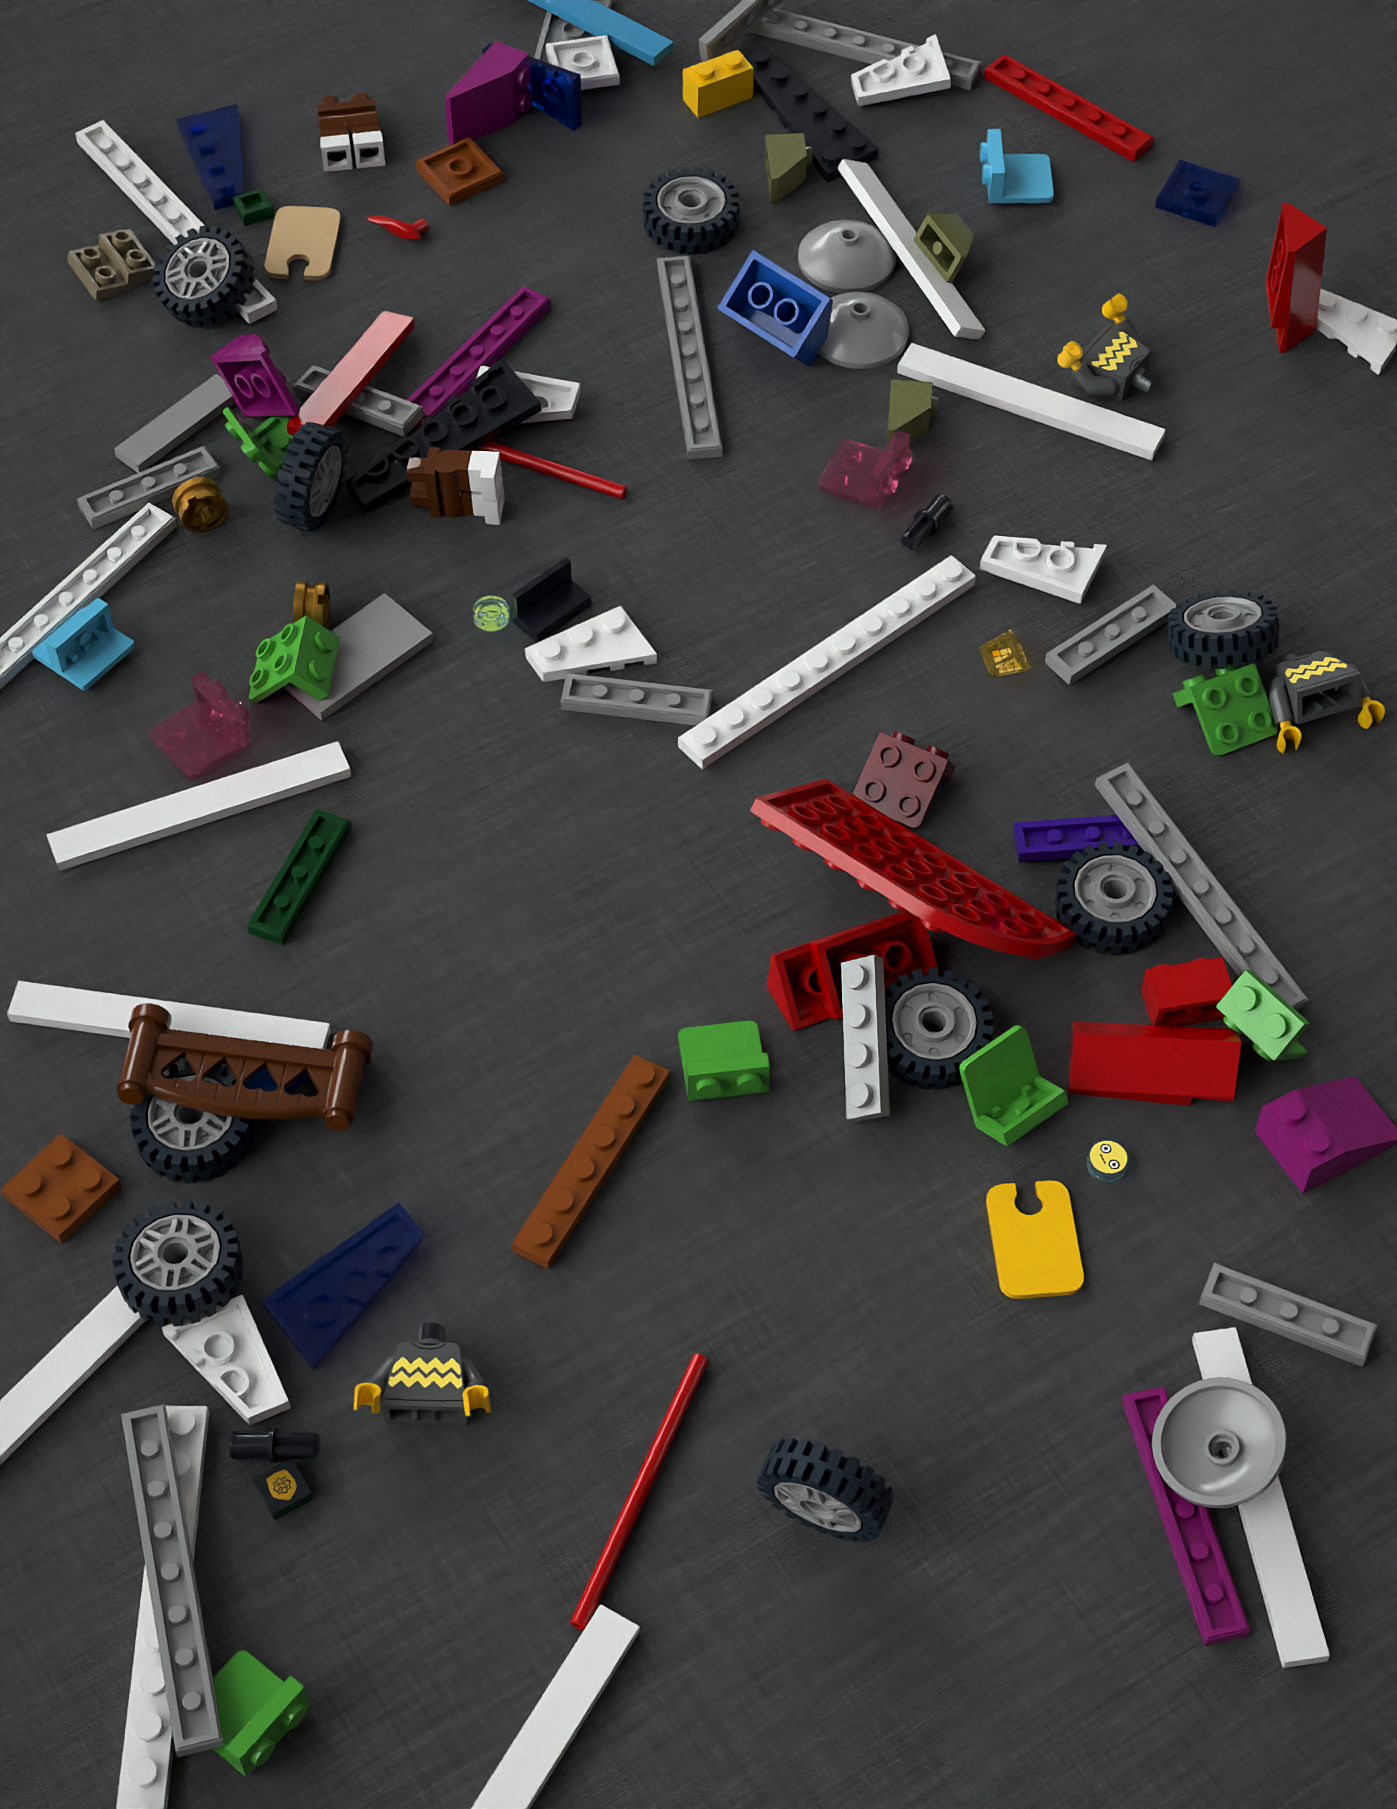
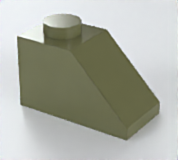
[765,133,812,204]
[914,213,974,283]
[886,380,938,455]

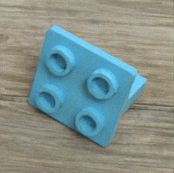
[32,597,135,690]

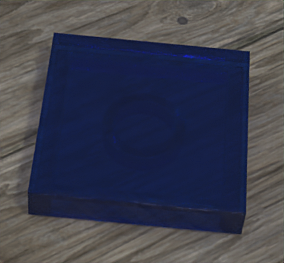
[1155,160,1240,227]

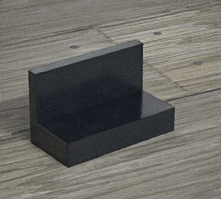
[511,557,591,643]

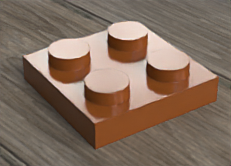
[0,1134,122,1244]

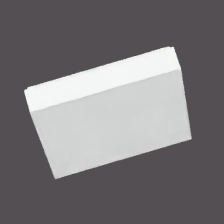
[546,35,620,93]

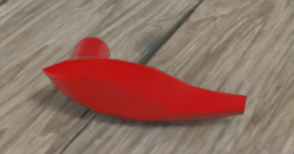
[367,216,429,241]

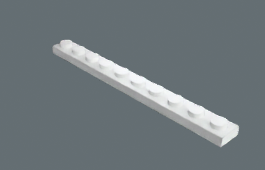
[75,120,278,324]
[678,555,976,769]
[116,1406,209,1809]

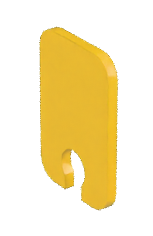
[986,1180,1084,1299]

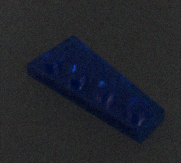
[483,43,582,131]
[176,104,245,210]
[262,1203,425,1370]

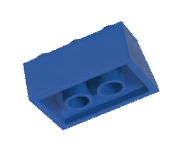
[717,250,833,367]

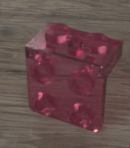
[818,430,913,511]
[149,670,252,779]

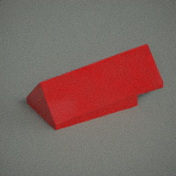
[1265,203,1327,353]
[766,911,939,1031]
[1068,1021,1241,1106]

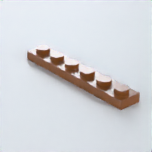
[512,1054,670,1269]

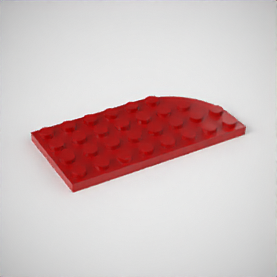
[750,778,1077,960]

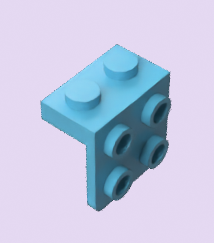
[980,129,1054,204]

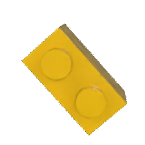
[683,50,754,118]

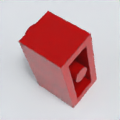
[1141,957,1233,1026]

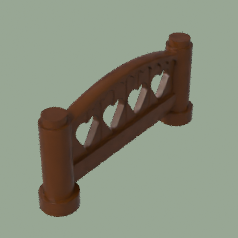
[117,1003,373,1132]

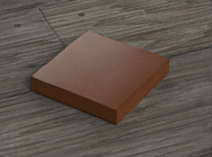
[415,137,504,206]

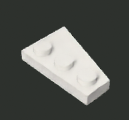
[851,34,951,107]
[1316,289,1397,375]
[477,366,581,423]
[980,536,1107,604]
[525,606,657,682]
[162,1294,290,1425]

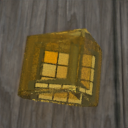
[979,629,1032,677]

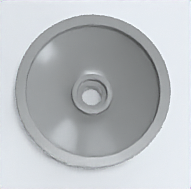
[798,219,897,294]
[818,292,909,369]
[1152,1377,1287,1508]

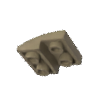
[67,229,156,301]

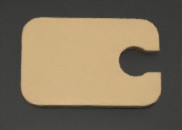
[265,206,341,281]

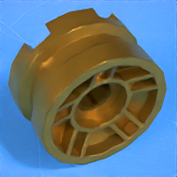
[172,477,229,533]
[293,581,331,629]

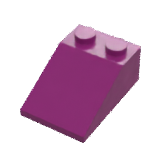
[445,41,533,146]
[210,334,301,417]
[1255,1076,1397,1194]

